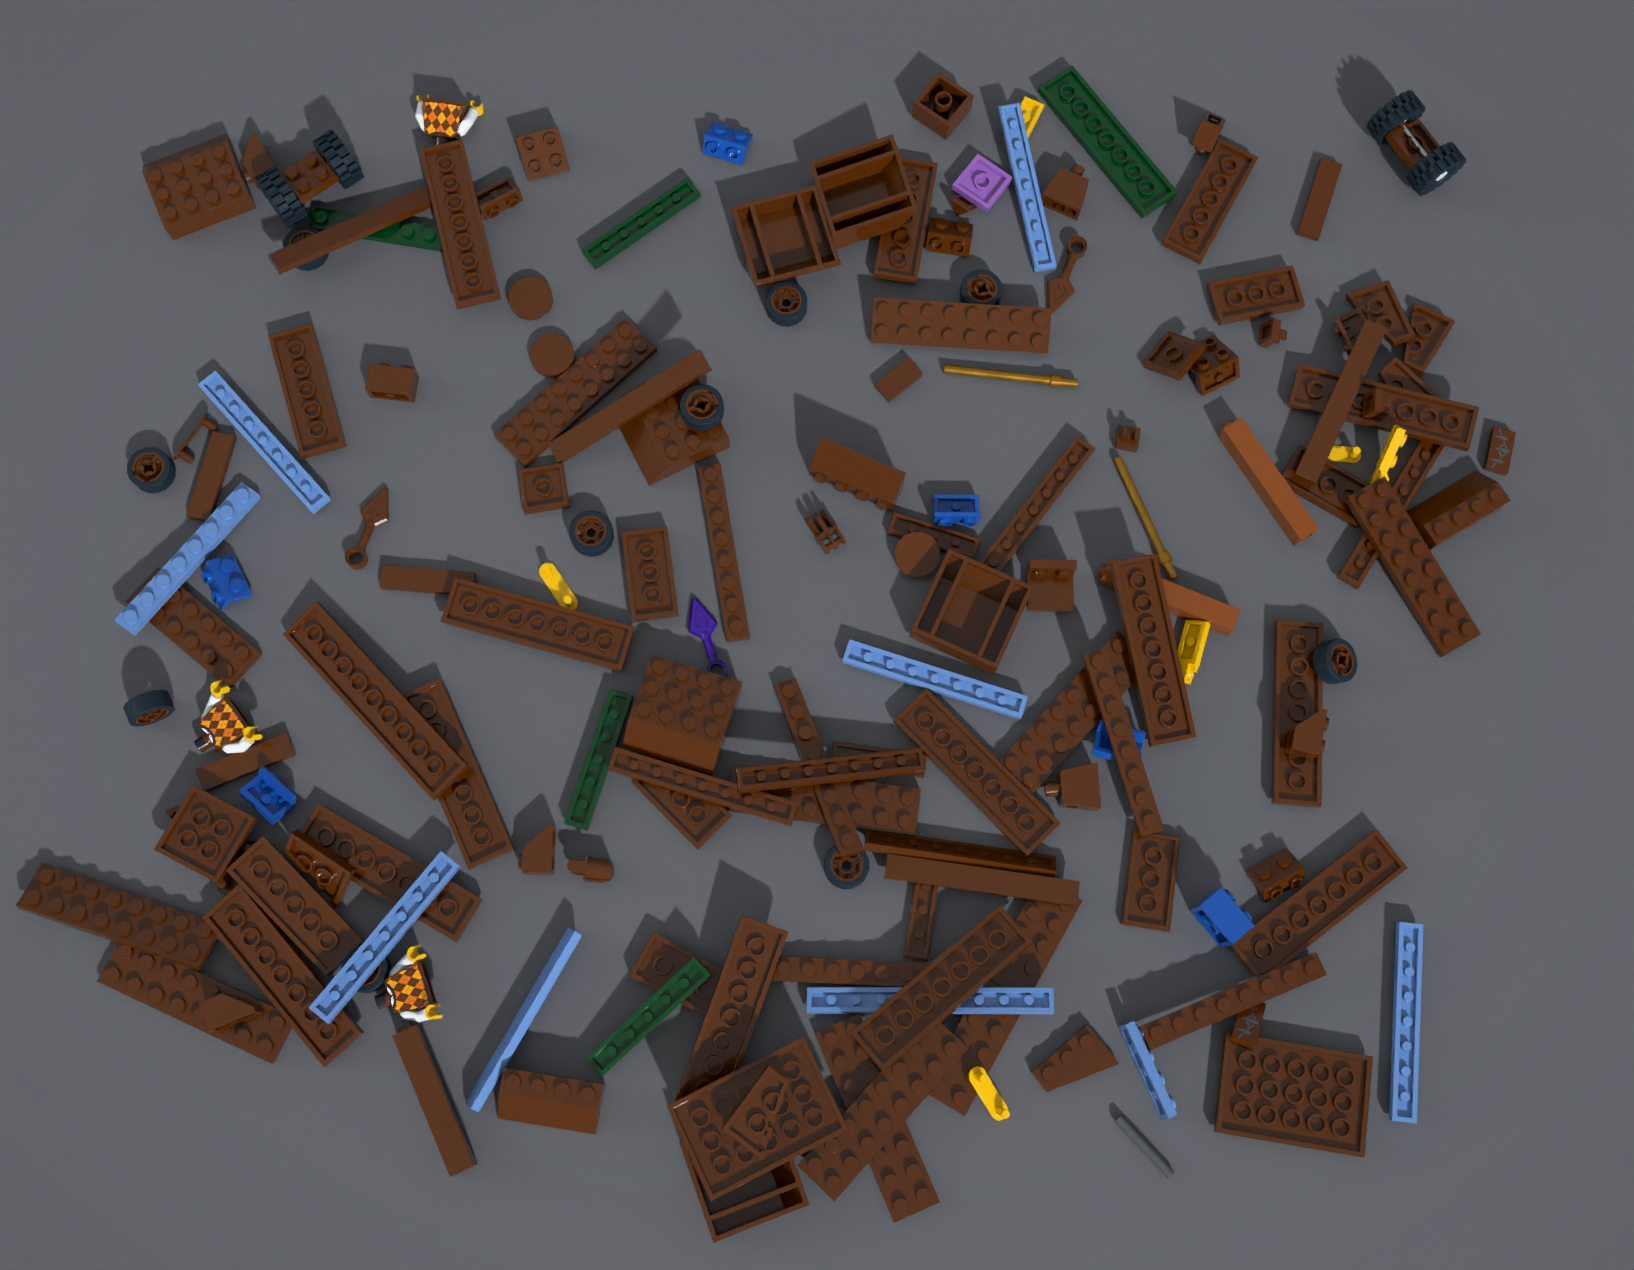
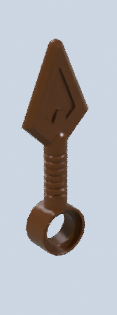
[1047,236,1087,314]
[345,487,389,570]

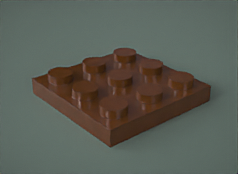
[154,785,258,884]

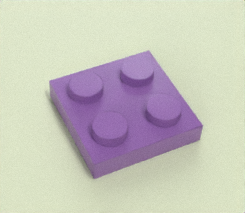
[952,154,1013,213]

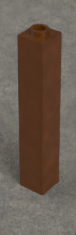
[393,1023,478,1177]

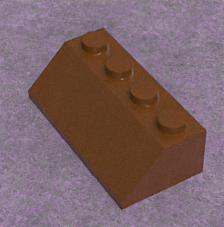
[810,436,906,511]
[1406,471,1511,551]
[498,1068,605,1135]

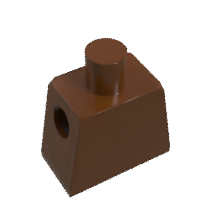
[1041,164,1089,221]
[1044,763,1101,811]

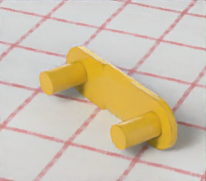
[1306,446,1361,463]
[539,563,578,610]
[968,1066,1010,1121]

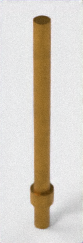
[944,364,1078,388]
[1113,456,1178,581]

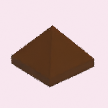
[951,195,976,216]

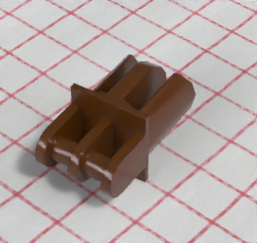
[804,508,846,555]
[567,855,615,883]

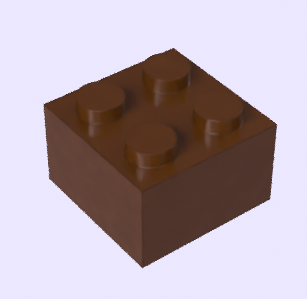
[912,72,974,140]

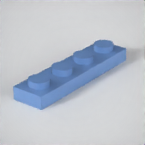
[1118,1021,1177,1119]

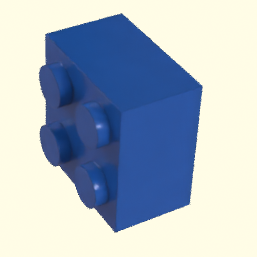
[1189,887,1255,948]

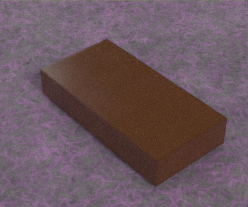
[874,357,923,402]

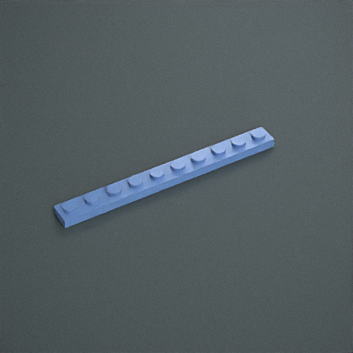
[807,987,1054,1014]

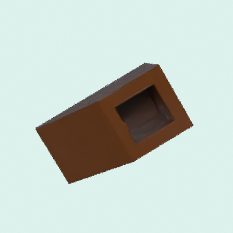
[1285,709,1329,760]

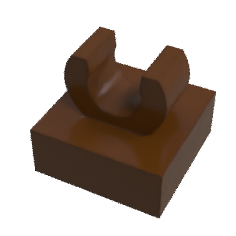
[1258,318,1287,348]
[1362,388,1391,418]
[1114,425,1141,452]

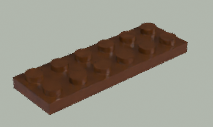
[1161,138,1259,264]
[873,157,938,285]
[268,323,347,459]
[125,567,262,689]
[226,836,364,976]

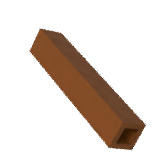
[1218,417,1319,546]
[1097,558,1240,636]

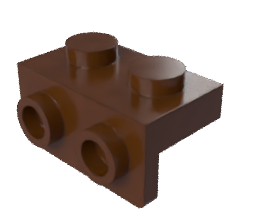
[476,176,523,220]
[925,218,973,257]
[1333,307,1381,356]
[1246,848,1304,903]

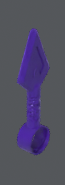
[688,597,728,677]

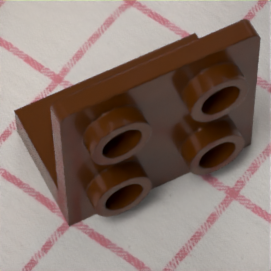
[515,126,570,181]
[1190,335,1240,396]
[1027,559,1077,612]

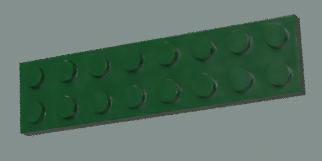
[1037,65,1178,219]

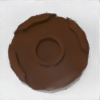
[508,276,553,320]
[530,334,575,378]
[895,532,940,577]

